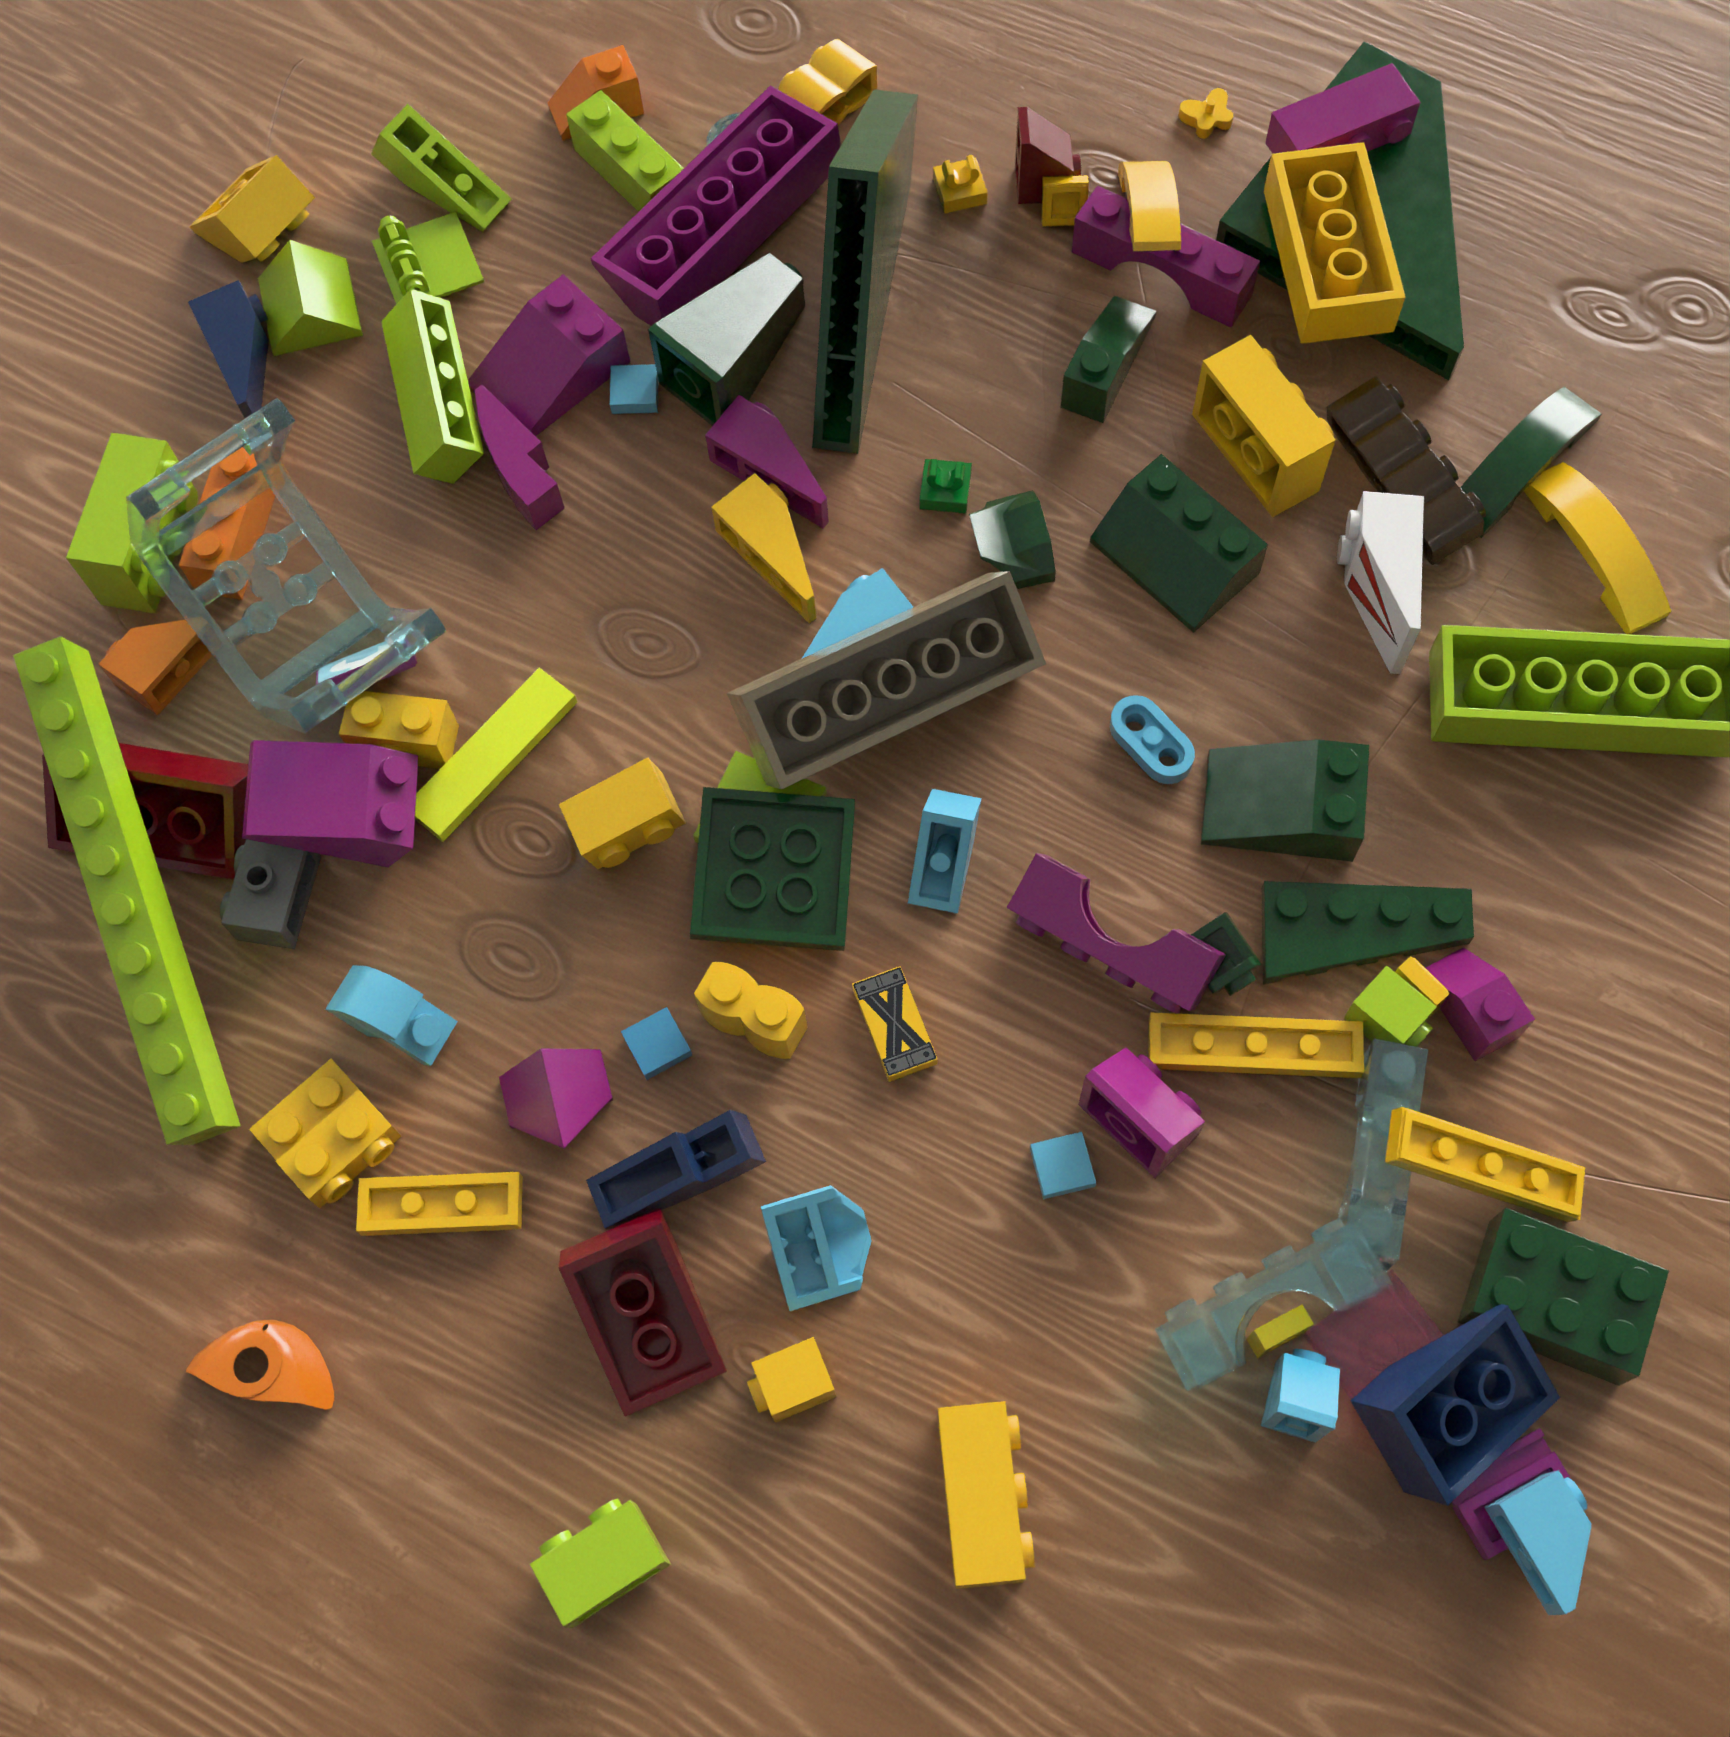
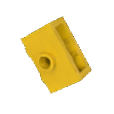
[339,690,459,769]
[559,757,686,869]

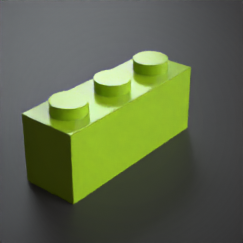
[566,90,684,212]

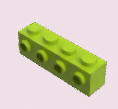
[381,289,484,484]

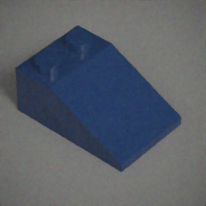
[1351,1304,1560,1506]

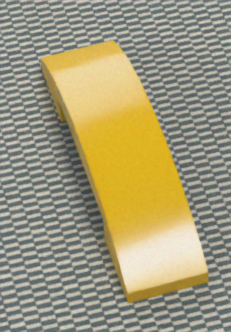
[1118,161,1181,251]
[1524,462,1671,634]

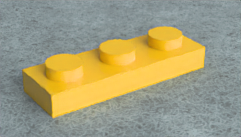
[356,1172,523,1236]

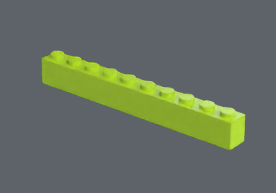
[13,636,241,1145]

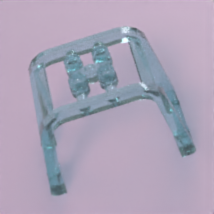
[126,398,446,733]

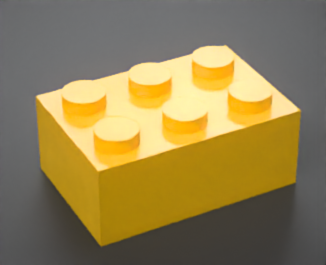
[1192,335,1336,518]

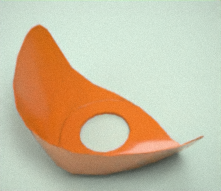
[186,1319,334,1410]

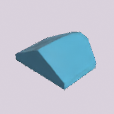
[760,1185,872,1311]

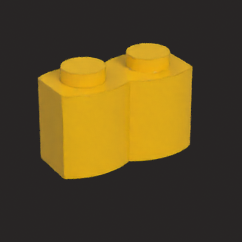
[778,39,877,125]
[694,962,808,1059]

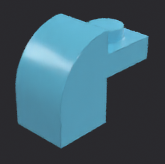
[325,965,458,1066]

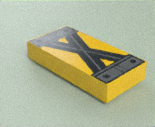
[852,966,938,1082]

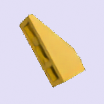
[711,473,816,624]

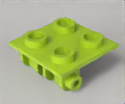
[372,212,485,304]

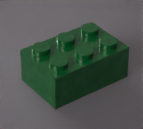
[1458,1207,1669,1386]

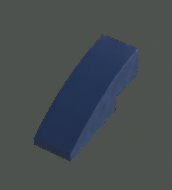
[586,1110,766,1229]

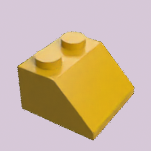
[189,155,315,263]

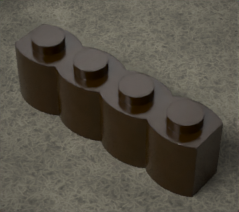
[1326,376,1486,565]

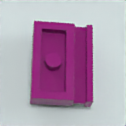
[1452,1428,1572,1560]

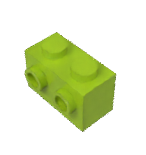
[530,1498,671,1629]

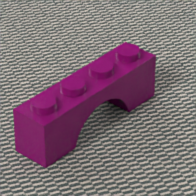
[1072,185,1260,328]
[1007,853,1226,1014]

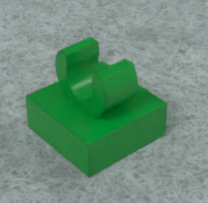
[920,459,972,514]

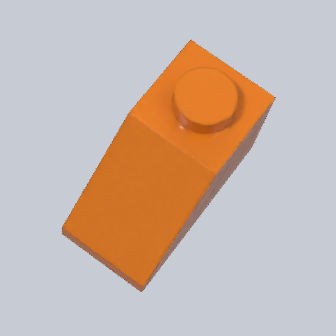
[547,45,644,141]
[98,617,222,715]

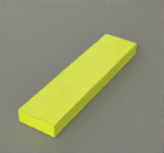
[415,667,578,842]

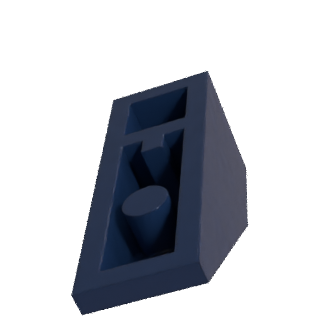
[188,280,269,431]

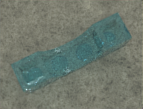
[1332,1038,1428,1272]
[1155,1219,1394,1391]

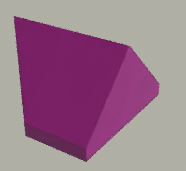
[499,1048,613,1148]

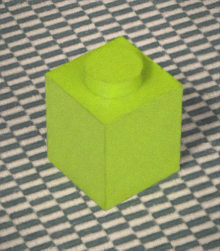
[1344,965,1437,1059]

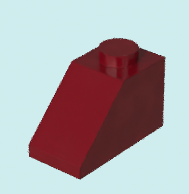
[1015,107,1081,204]

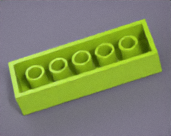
[1429,625,1730,758]

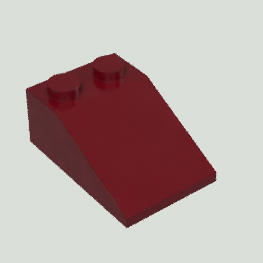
[558,1207,727,1417]

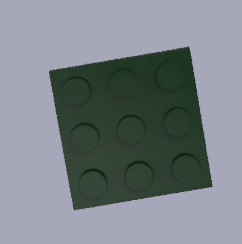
[690,787,855,951]

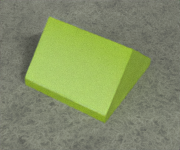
[258,240,363,356]

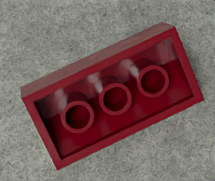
[42,743,248,880]

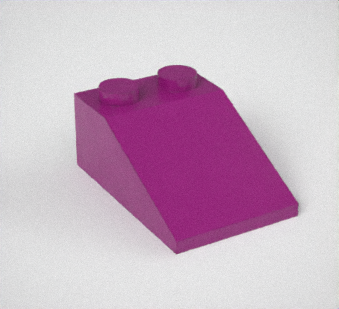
[468,274,631,436]
[242,740,418,868]

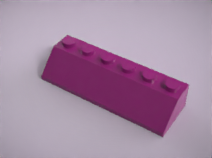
[590,85,841,326]

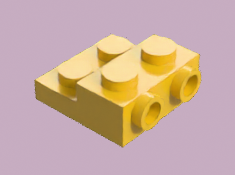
[249,1059,402,1208]

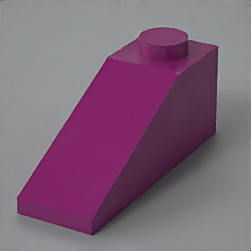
[705,395,829,529]

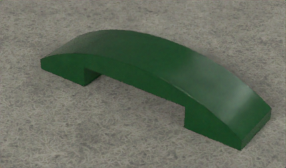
[1460,387,1602,538]

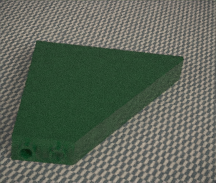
[1216,41,1464,381]
[812,89,918,454]

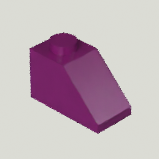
[1425,947,1535,1061]

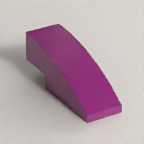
[475,385,565,530]

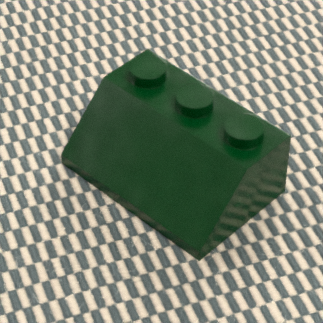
[1090,454,1268,633]

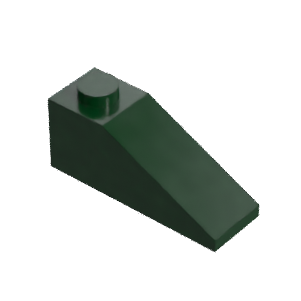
[1060,296,1157,423]

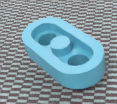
[1110,695,1195,784]

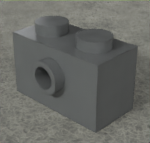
[220,839,321,950]

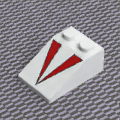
[1337,491,1424,674]

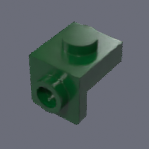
[1191,912,1262,996]

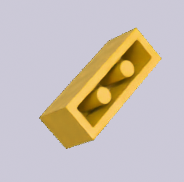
[938,1401,1035,1589]

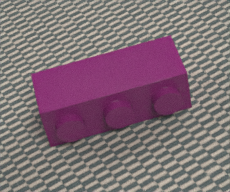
[1265,63,1420,154]

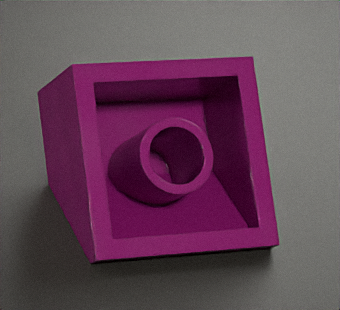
[1078,1047,1205,1179]

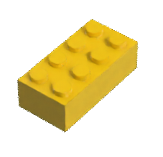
[1264,142,1406,344]

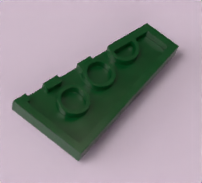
[1261,881,1474,985]

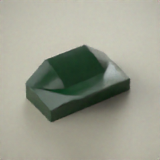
[969,490,1056,589]

